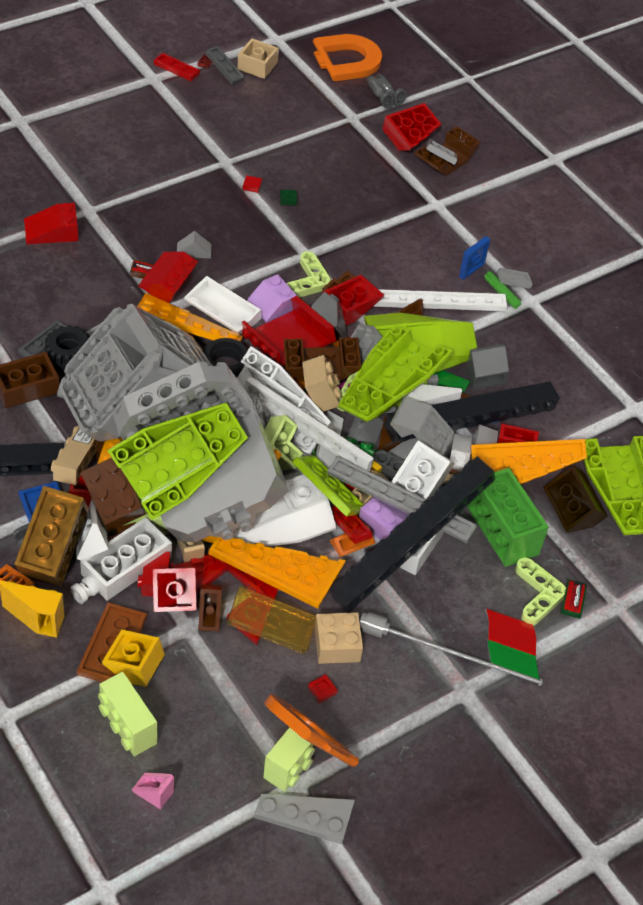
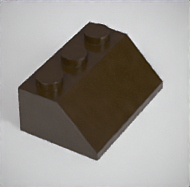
[543,465,608,533]

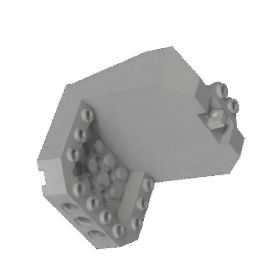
[59,304,213,442]
[113,361,289,542]

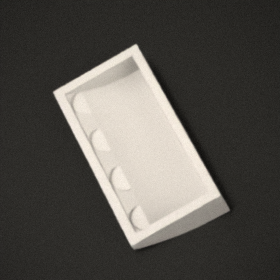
[184,276,262,334]

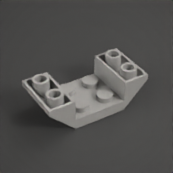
[390,397,454,458]

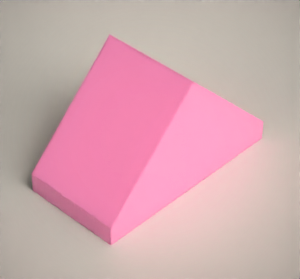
[132,773,174,810]

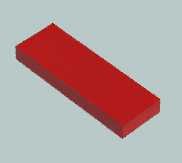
[154,53,200,82]
[331,506,373,544]

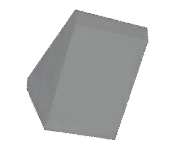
[177,231,211,259]

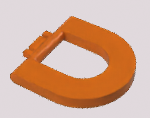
[313,34,382,81]
[264,693,359,767]

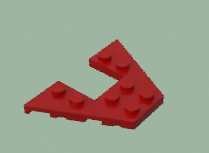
[169,543,279,645]

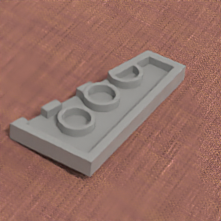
[254,794,355,844]

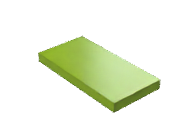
[292,455,364,517]

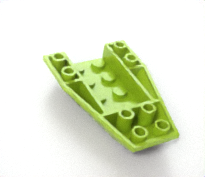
[364,313,477,373]
[338,324,453,422]
[107,402,248,520]
[583,436,643,535]

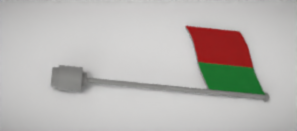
[360,609,543,686]

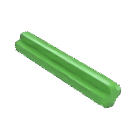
[484,271,521,309]

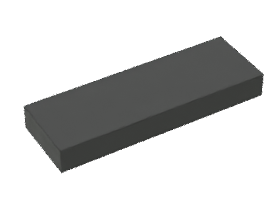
[205,46,245,85]
[18,320,67,358]

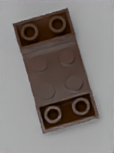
[414,126,480,176]
[284,337,361,382]

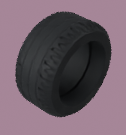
[203,338,248,378]

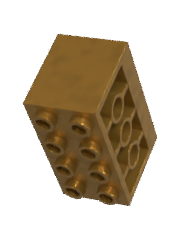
[14,486,89,587]

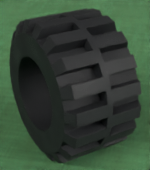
[44,325,90,374]

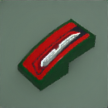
[560,579,587,619]

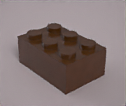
[0,352,59,408]
[81,458,146,532]

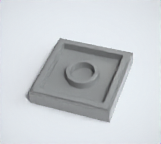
[426,139,457,165]

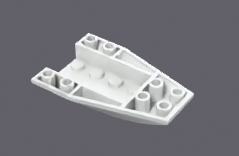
[237,346,331,454]
[233,470,336,547]

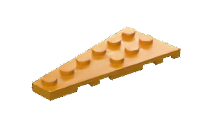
[137,293,243,342]
[470,439,587,485]
[209,537,346,609]

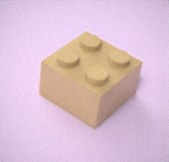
[237,38,279,79]
[303,355,342,412]
[314,613,363,664]

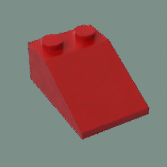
[24,203,78,245]
[322,275,384,326]

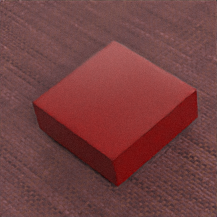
[242,175,262,193]
[307,674,338,704]

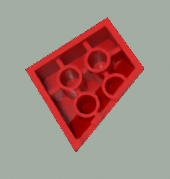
[382,103,441,151]

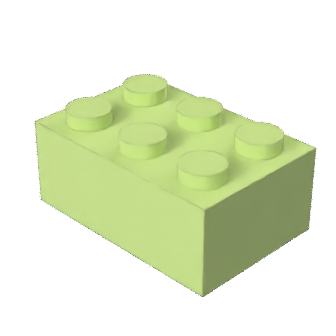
[98,672,157,757]

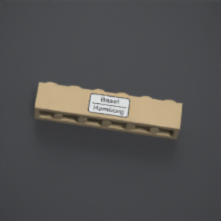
[51,425,99,486]

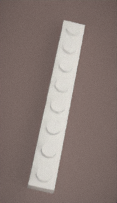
[373,289,507,311]
[244,376,374,472]

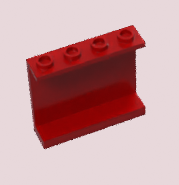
[242,296,336,367]

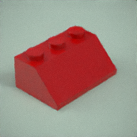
[138,252,198,303]

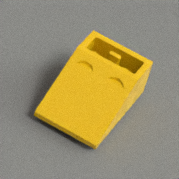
[0,580,65,638]

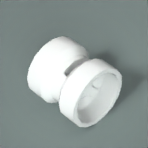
[70,575,100,604]

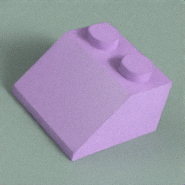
[247,274,297,323]

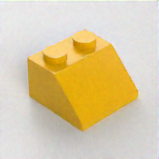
[102,629,165,687]

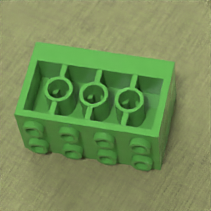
[467,468,549,567]

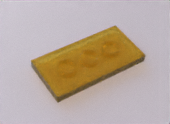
[227,586,316,654]

